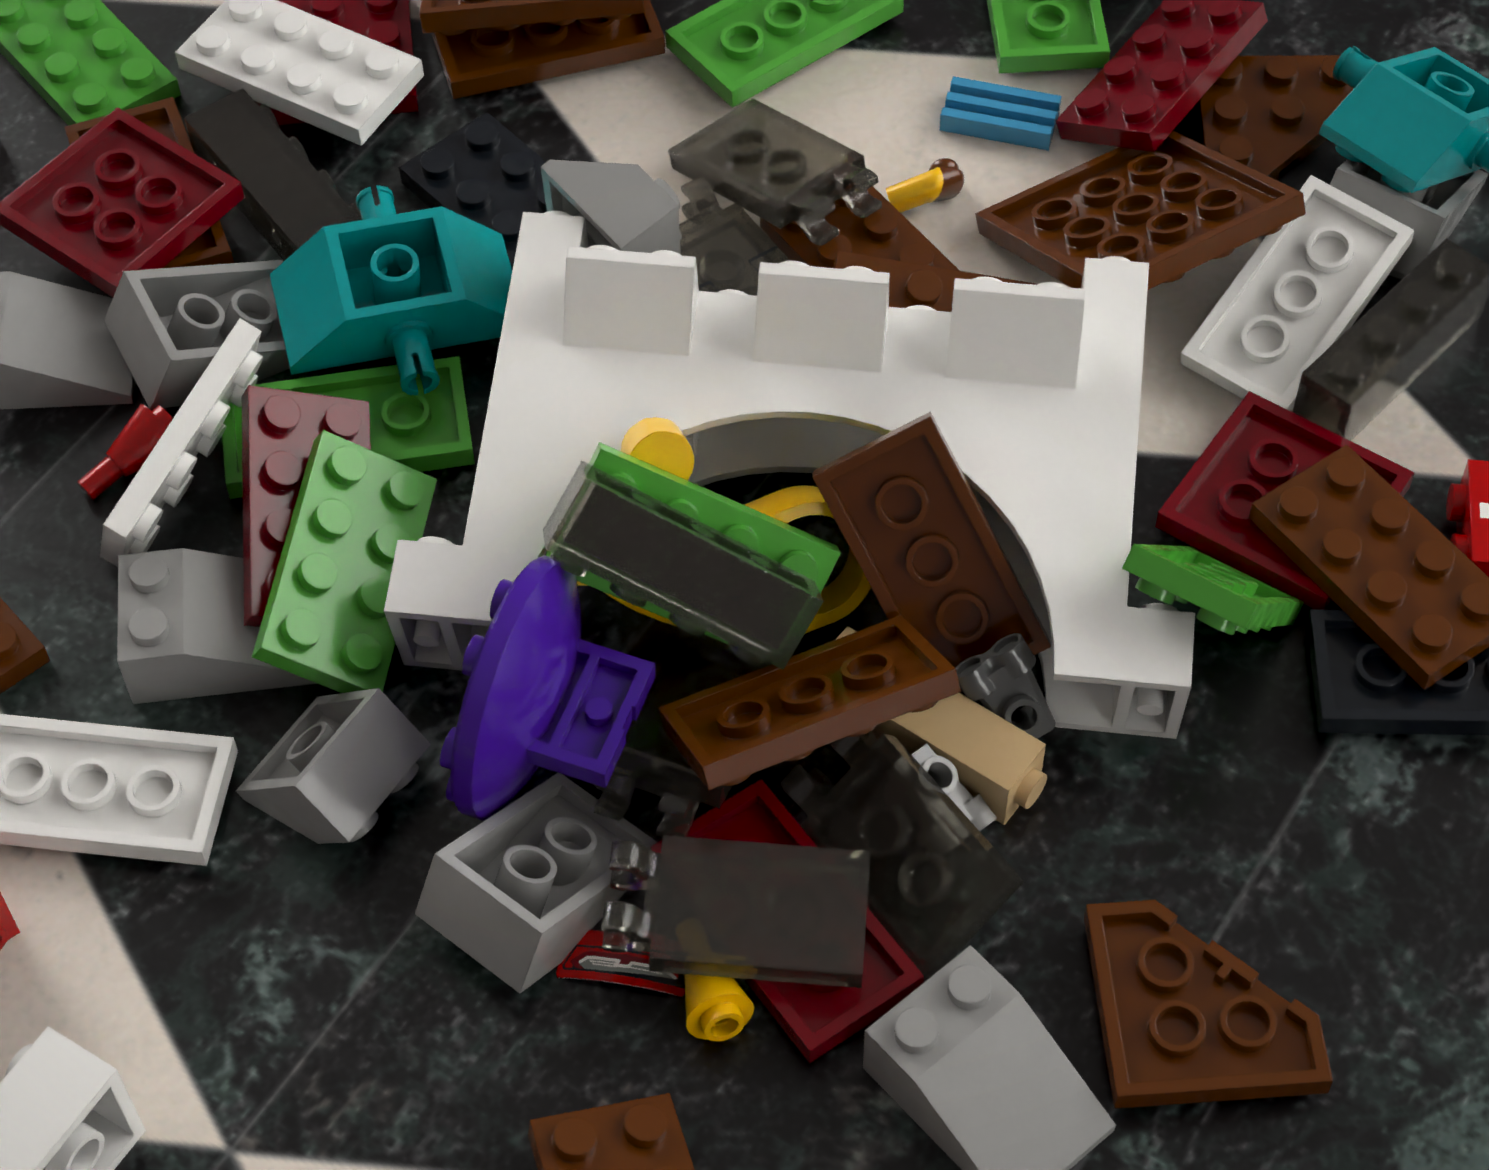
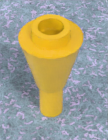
[676,921,754,1042]

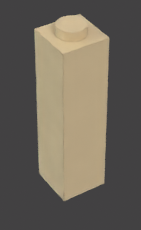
[836,626,1047,825]

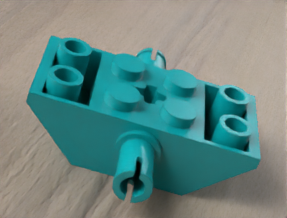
[1318,46,1489,193]
[270,185,512,395]

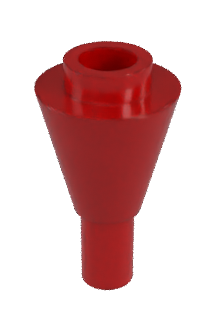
[77,403,173,500]

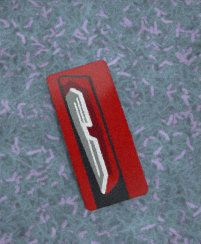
[556,930,686,997]

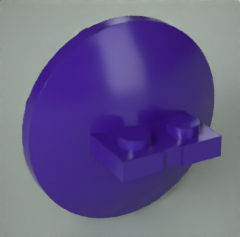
[440,555,656,821]

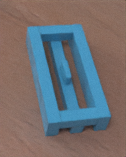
[940,76,1062,151]

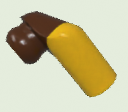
[886,158,964,213]

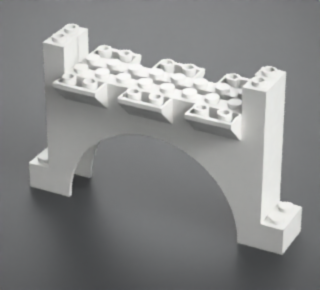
[384,211,1195,739]

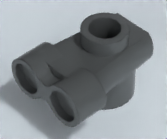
[955,633,1056,739]

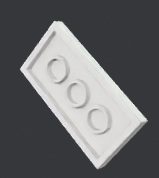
[175,0,424,146]
[1180,175,1414,411]
[100,318,264,567]
[0,714,238,866]

